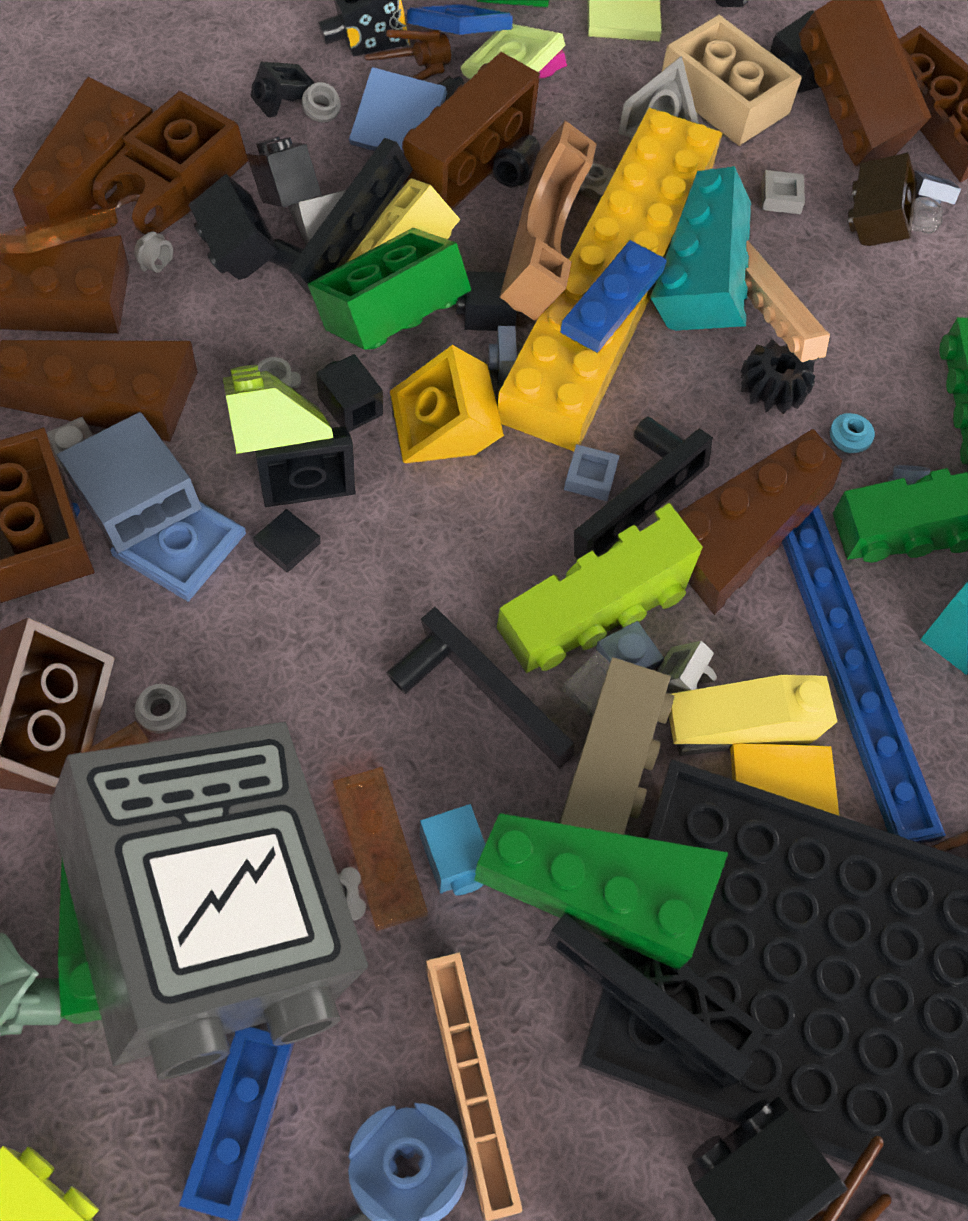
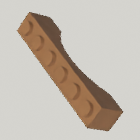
[500,121,596,321]

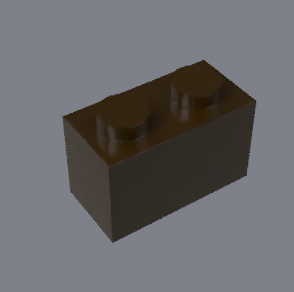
[848,153,917,246]

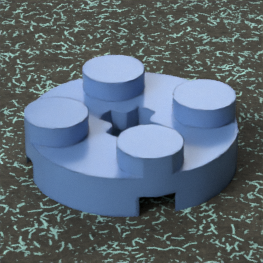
[348,1103,469,1221]

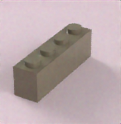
[559,657,674,835]

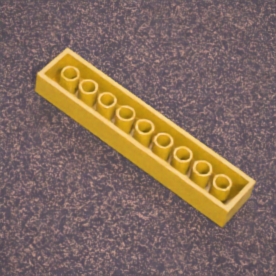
[497,108,723,452]

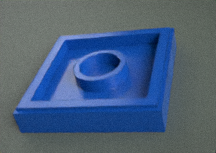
[407,4,513,35]

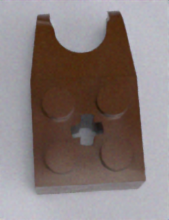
[92,91,248,235]

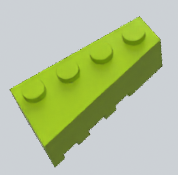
[497,503,703,673]

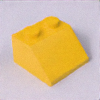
[390,345,504,463]

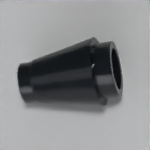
[493,134,540,187]

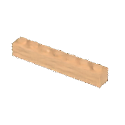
[745,241,830,362]
[426,952,523,1221]

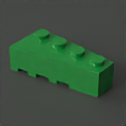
[832,468,968,563]
[474,813,728,970]

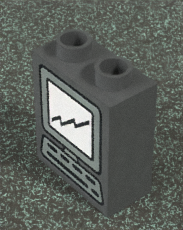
[49,721,369,1080]

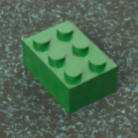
[308,228,471,350]

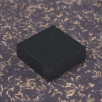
[253,509,321,573]

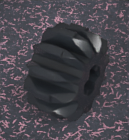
[741,339,815,414]

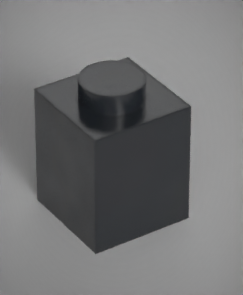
[456,271,517,331]
[316,354,383,432]

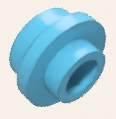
[830,413,875,453]

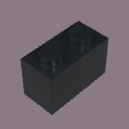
[246,136,322,208]
[189,174,279,280]

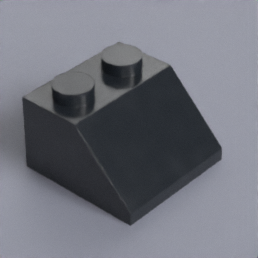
[255,426,356,508]
[687,1096,848,1221]

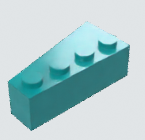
[650,166,751,331]

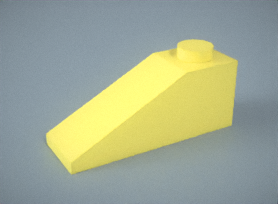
[346,178,460,263]
[669,675,837,745]

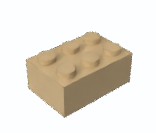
[662,15,802,146]

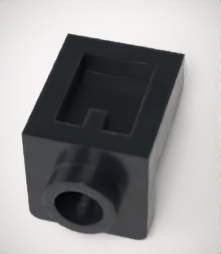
[250,62,315,117]

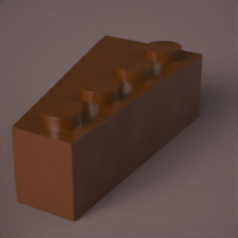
[899,25,968,183]
[13,76,153,241]
[0,235,130,334]
[0,340,198,442]
[677,429,843,615]

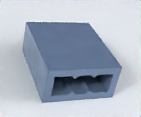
[56,412,202,554]

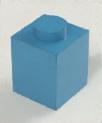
[419,804,486,896]

